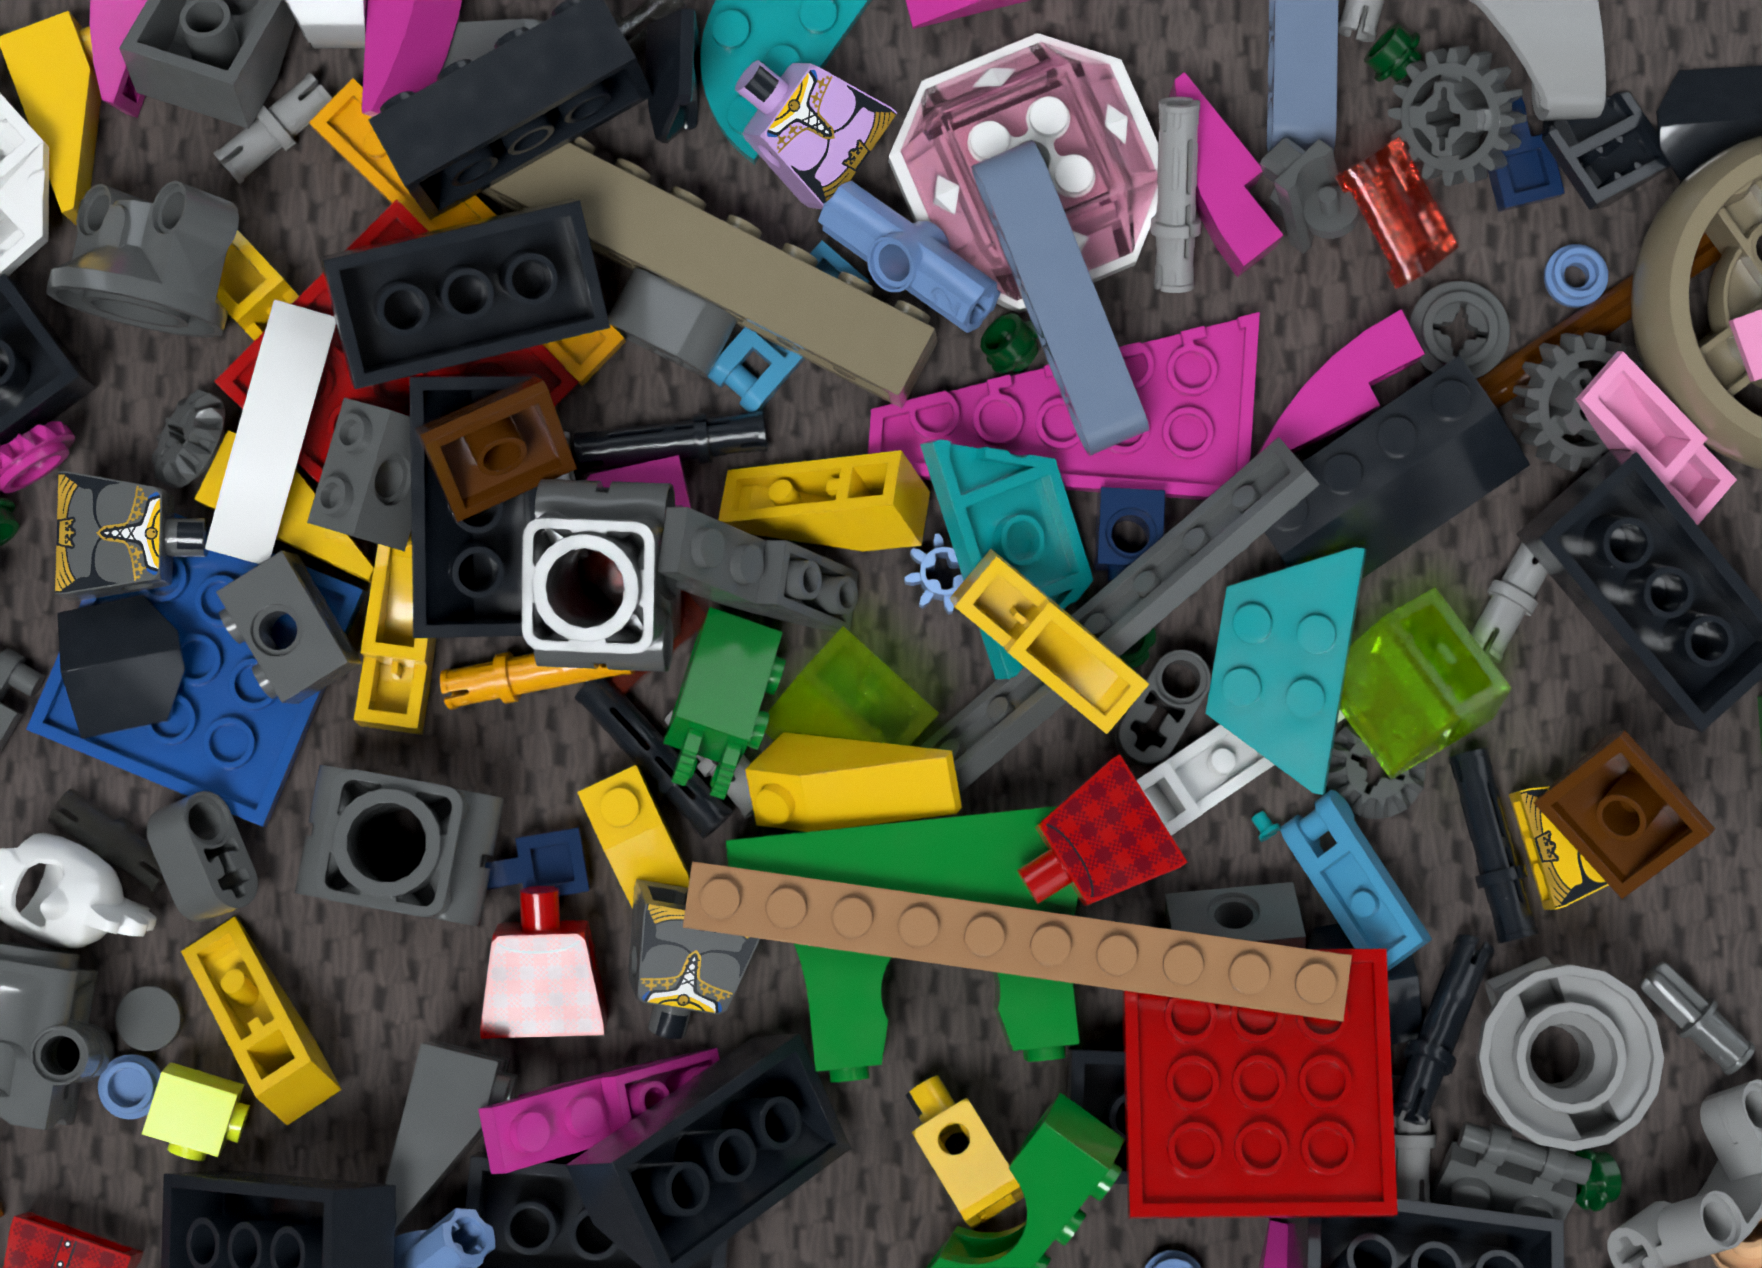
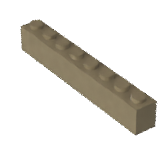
[480,137,938,408]

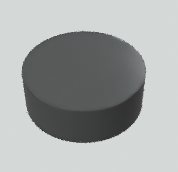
[116,986,184,1051]

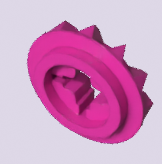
[0,421,75,493]

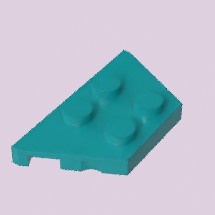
[920,439,1094,679]
[1205,547,1367,795]

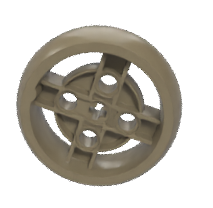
[1631,136,1762,470]

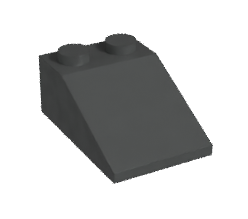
[119,0,296,129]
[385,1040,518,1235]

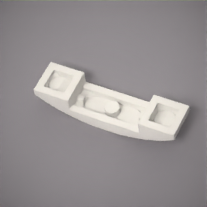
[205,299,336,564]
[1137,709,1346,836]

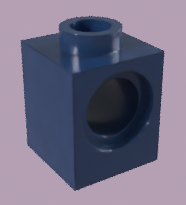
[1094,487,1165,582]

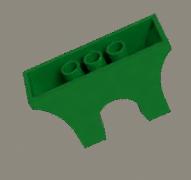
[726,806,1080,1083]

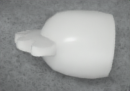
[0,833,157,949]

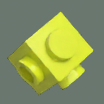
[142,1062,250,1161]

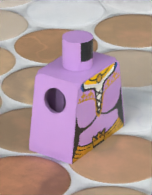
[735,60,897,209]

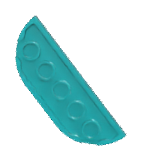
[700,0,872,165]

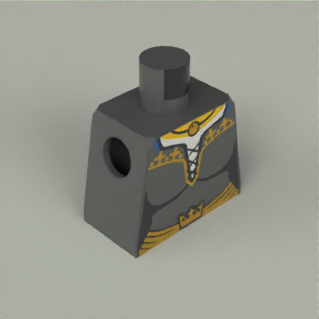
[55,471,210,601]
[628,879,760,1039]

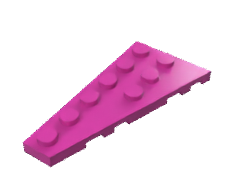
[868,312,1260,500]

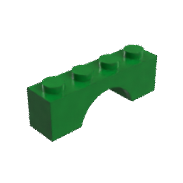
[925,1092,1125,1268]

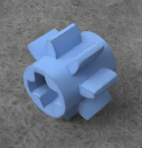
[904,533,964,615]

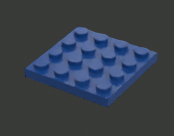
[26,513,366,828]

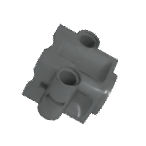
[522,479,683,672]
[294,765,504,927]
[0,941,115,1130]

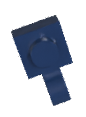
[1487,97,1565,212]
[485,827,590,897]

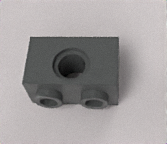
[307,398,411,551]
[216,551,363,704]
[1165,882,1306,949]

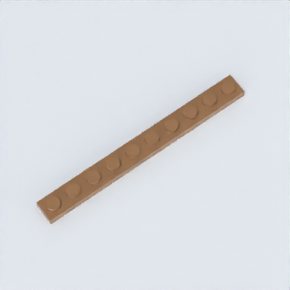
[683,861,1352,1022]

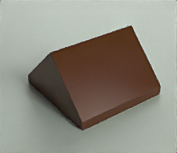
[415,376,577,522]
[1534,730,1716,899]

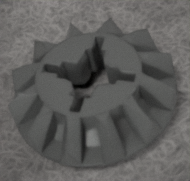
[1408,281,1510,379]
[152,389,225,488]
[1327,717,1428,819]

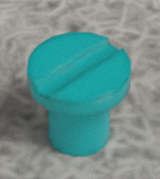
[1251,811,1281,842]

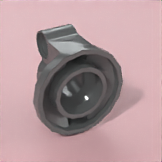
[46,180,239,338]

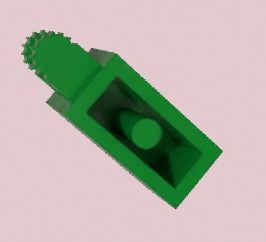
[663,607,786,800]

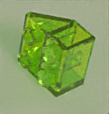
[1340,587,1512,780]
[765,626,939,746]

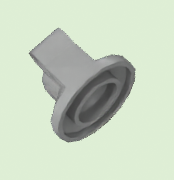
[1476,956,1664,1151]

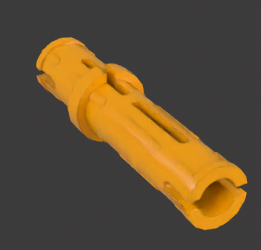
[440,651,635,710]

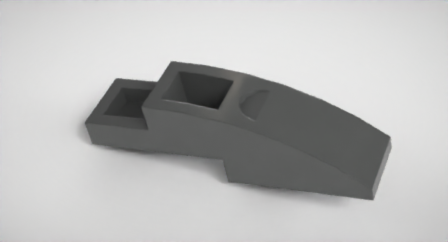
[657,507,859,634]

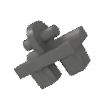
[1260,138,1360,254]

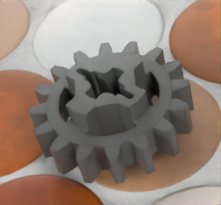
[1388,45,1527,186]
[1512,332,1642,472]

